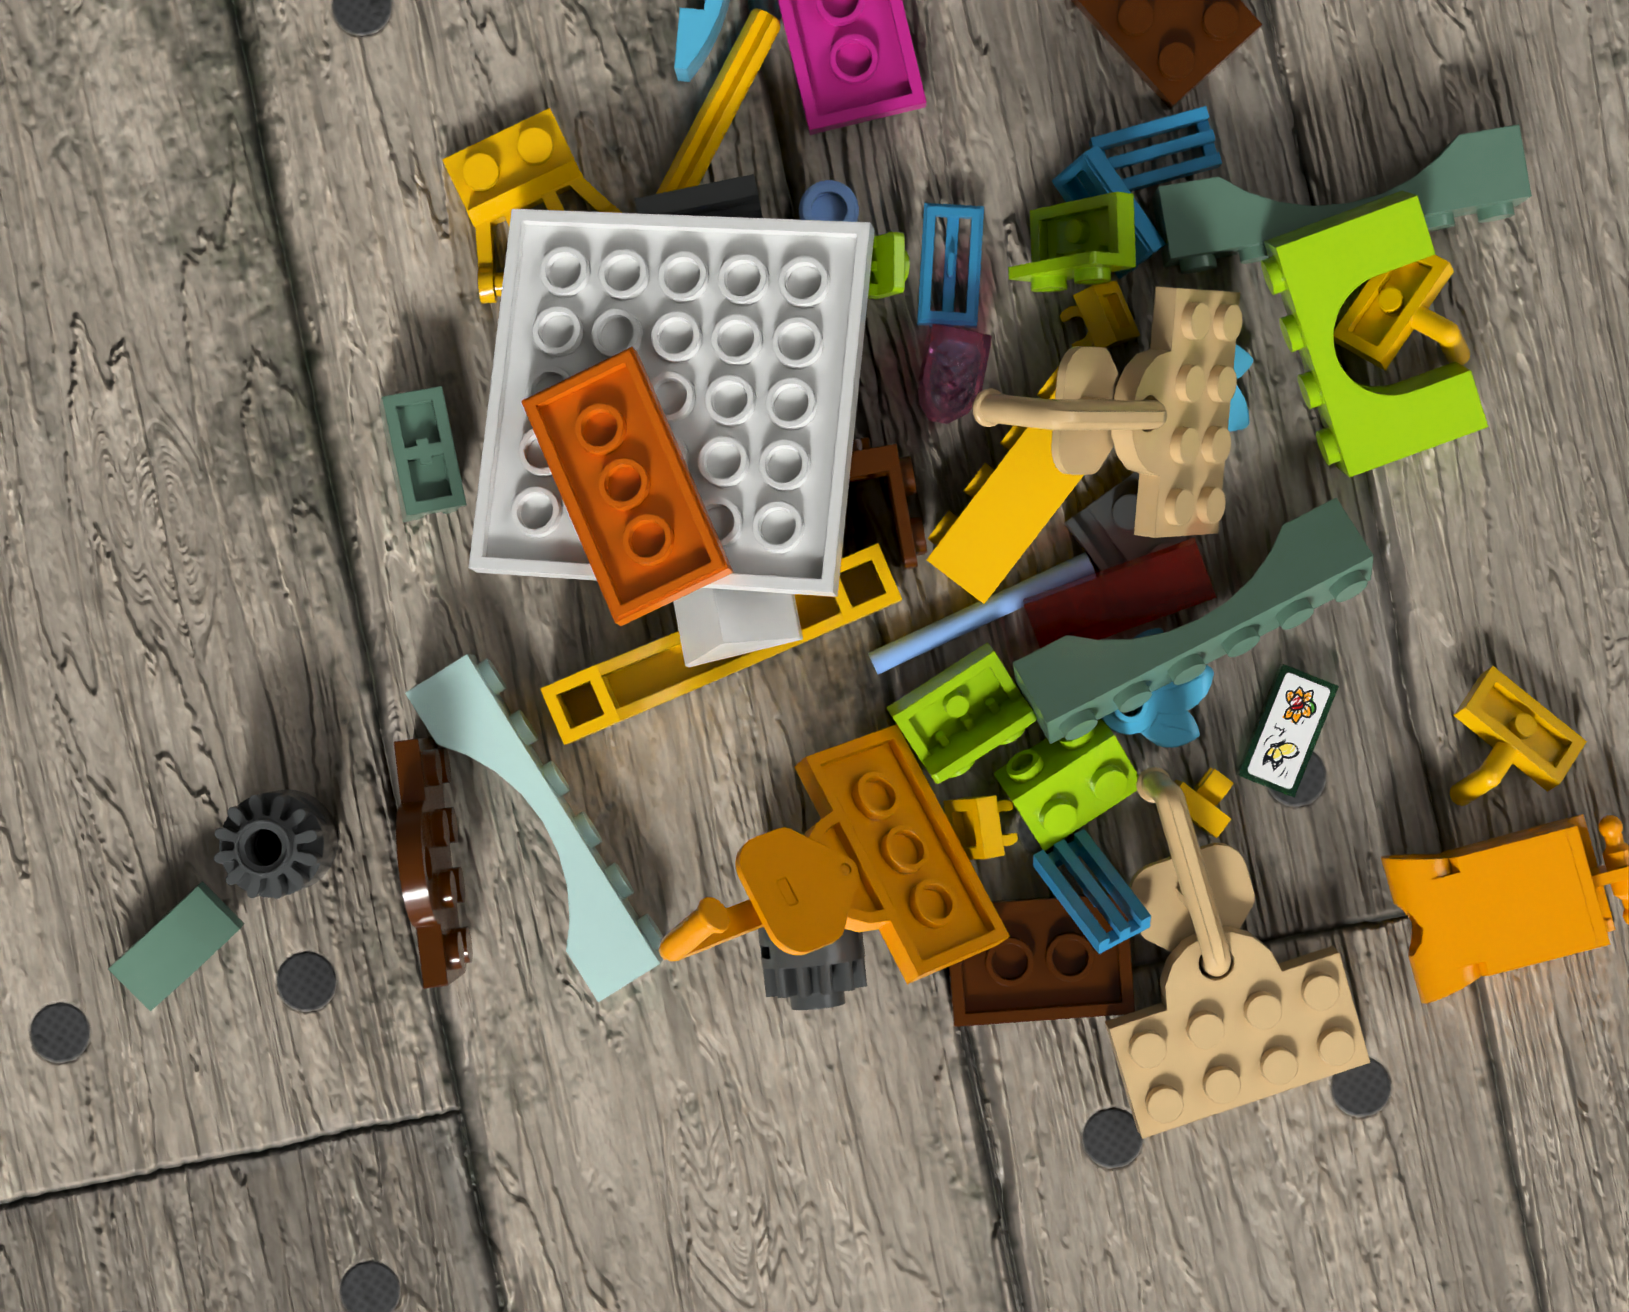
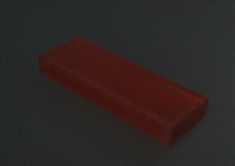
[1023,537,1217,648]

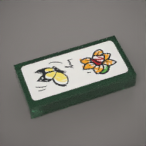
[1236,664,1339,798]

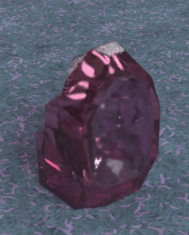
[918,323,992,424]

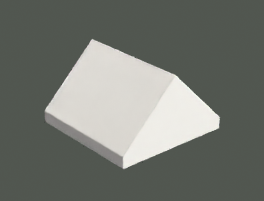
[673,588,803,667]

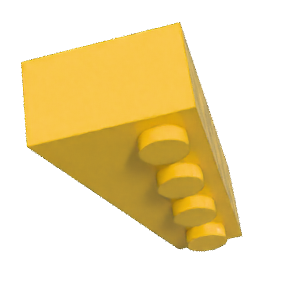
[926,366,1084,604]

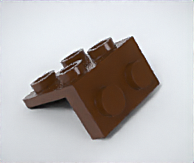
[849,438,927,571]

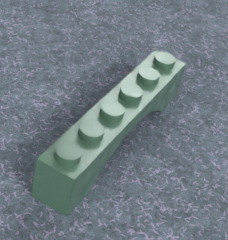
[1152,124,1532,274]
[1013,498,1374,744]

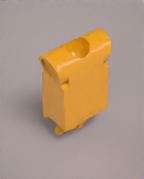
[1381,814,1629,1004]

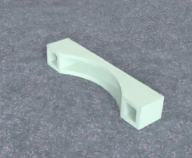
[405,654,663,1002]

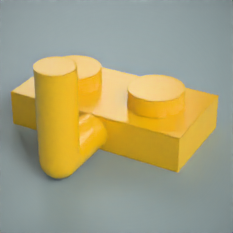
[1334,255,1470,370]
[1450,666,1587,806]

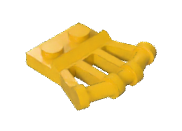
[442,108,622,304]

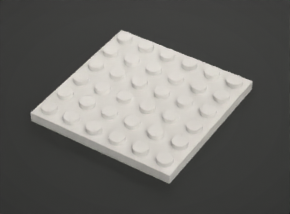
[468,209,875,597]

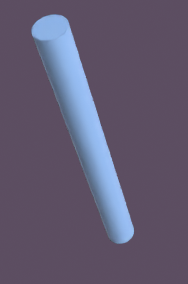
[868,552,1095,675]

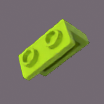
[1008,192,1136,292]
[886,642,1037,784]
[994,719,1139,851]

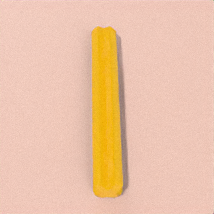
[656,8,780,194]

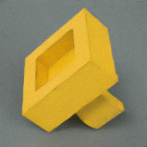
[1060,280,1140,348]
[1174,767,1234,838]
[943,795,1018,860]

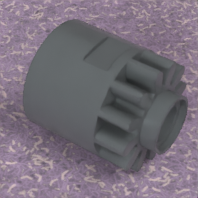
[214,790,338,899]
[758,927,867,1010]

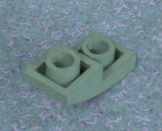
[108,881,245,1011]

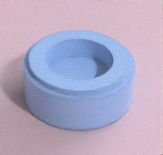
[799,180,859,222]

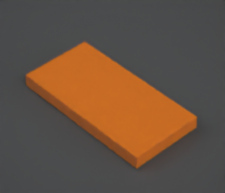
[521,347,734,626]

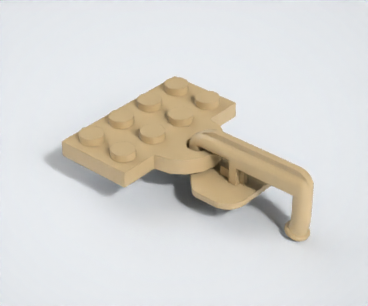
[973,287,1242,538]
[1105,767,1370,1139]

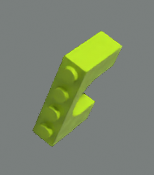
[1261,190,1488,478]

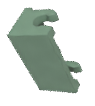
[379,386,467,522]

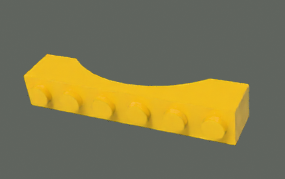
[540,543,902,745]

